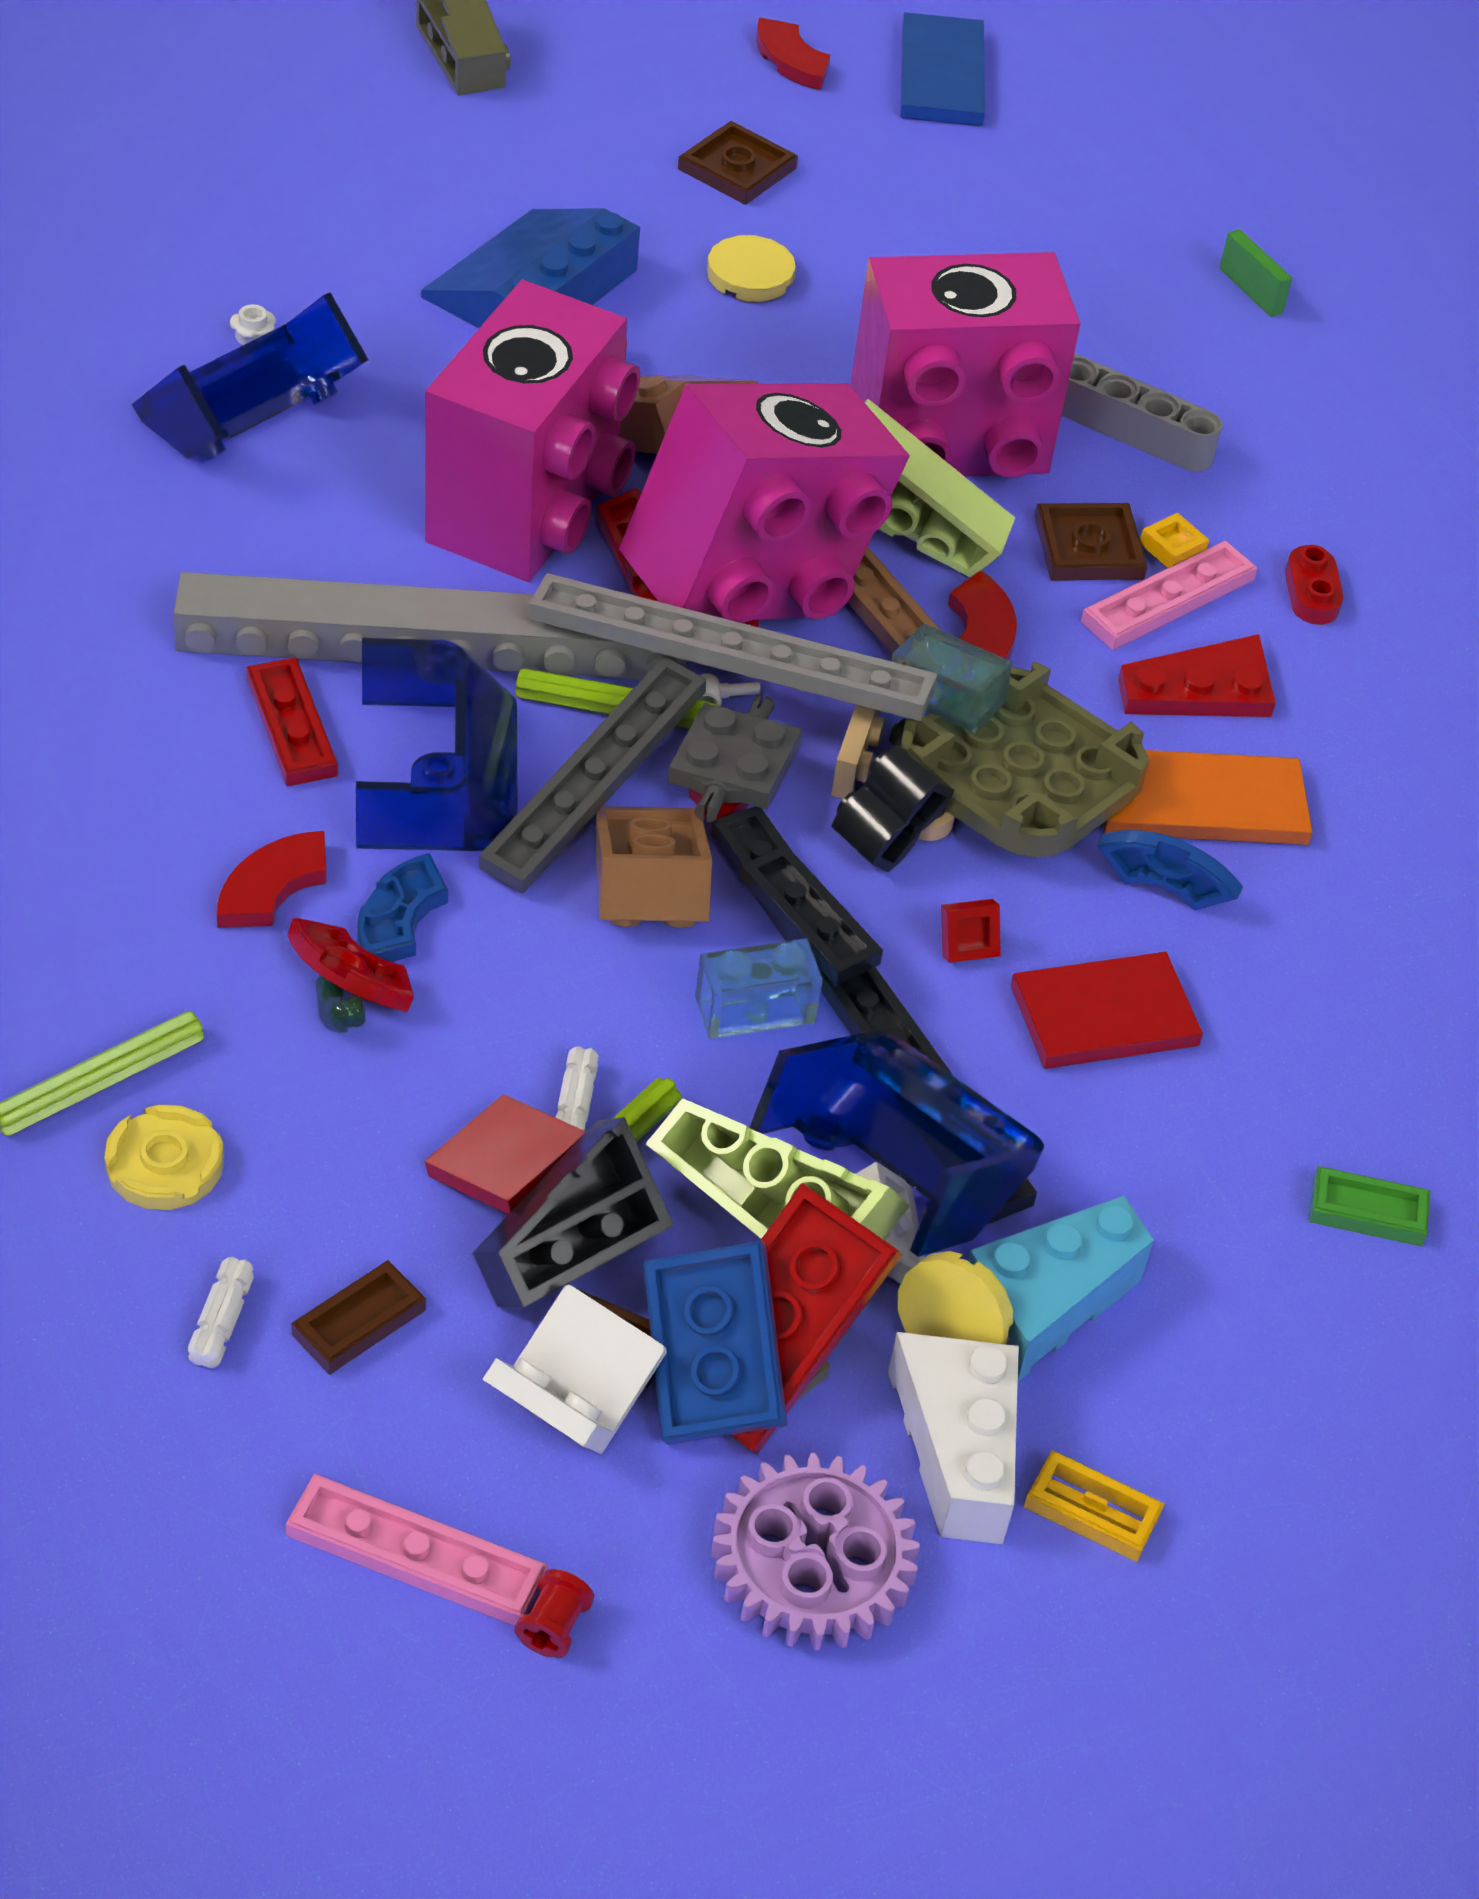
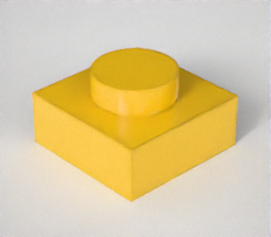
[1140,512,1209,568]

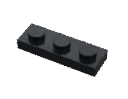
[740,845,883,986]

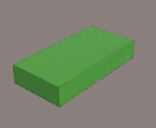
[1219,229,1292,317]
[1309,1166,1430,1247]

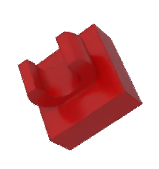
[941,899,1000,963]

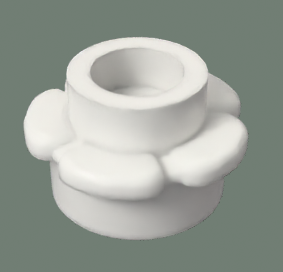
[230,304,276,347]

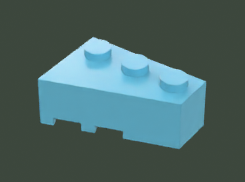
[968,1196,1154,1382]

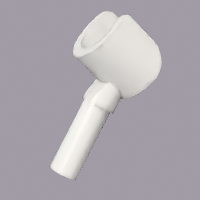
[699,673,760,707]

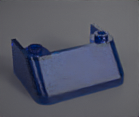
[131,292,369,464]
[356,638,518,851]
[749,1031,1044,1257]

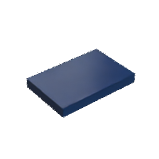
[643,1241,788,1445]

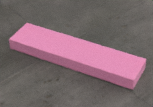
[1081,540,1258,650]
[286,1473,548,1626]

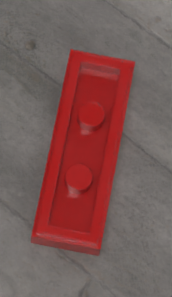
[246,657,338,787]

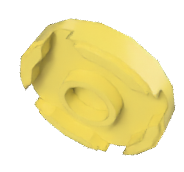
[707,235,796,302]
[104,1104,224,1210]
[897,1251,1013,1345]

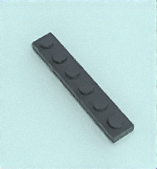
[479,656,706,894]

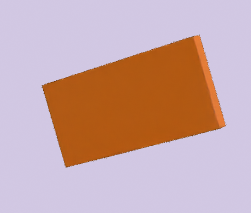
[1103,750,1313,845]

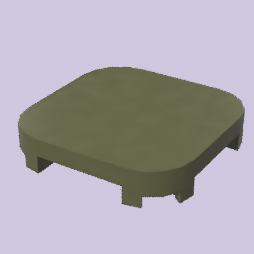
[901,659,1149,858]

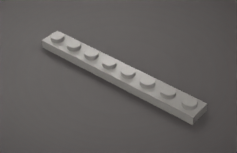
[528,573,938,721]

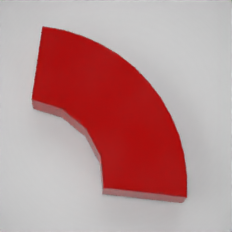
[756,17,831,90]
[948,570,1017,669]
[217,831,326,928]
[287,918,414,1012]

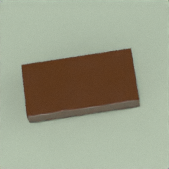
[291,1260,426,1375]

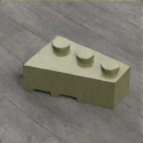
[416,0,511,95]

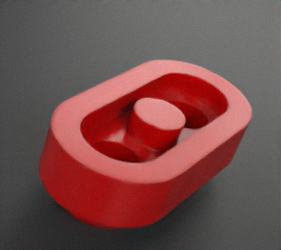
[1285,545,1343,625]

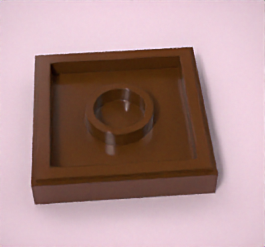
[678,121,798,205]
[1034,503,1147,581]

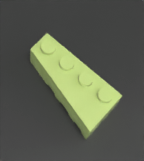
[864,399,1015,577]
[646,1098,910,1240]

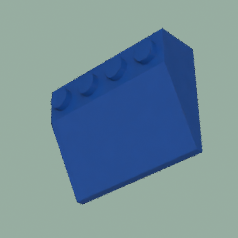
[421,208,640,328]

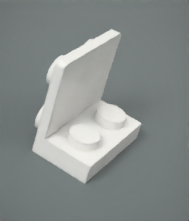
[483,1285,667,1454]

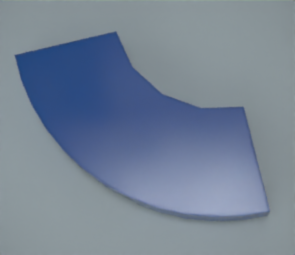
[1097,830,1243,910]
[357,853,448,962]

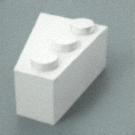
[888,1332,1019,1544]

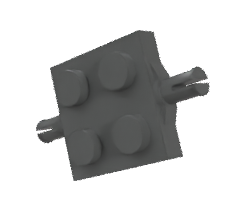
[668,695,802,823]

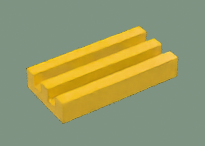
[1024,1450,1165,1562]

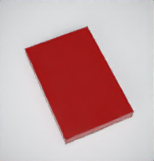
[1010,952,1203,1069]

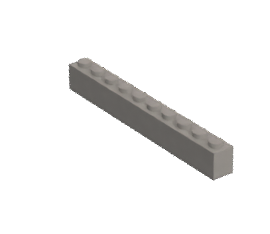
[174,572,687,680]

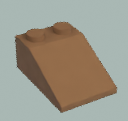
[620,375,758,454]
[595,806,712,928]

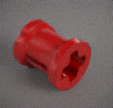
[514,1569,595,1658]

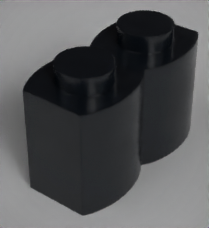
[831,744,955,872]

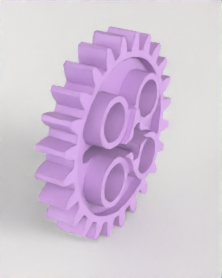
[711,1452,920,1650]

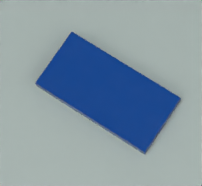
[900,12,985,126]

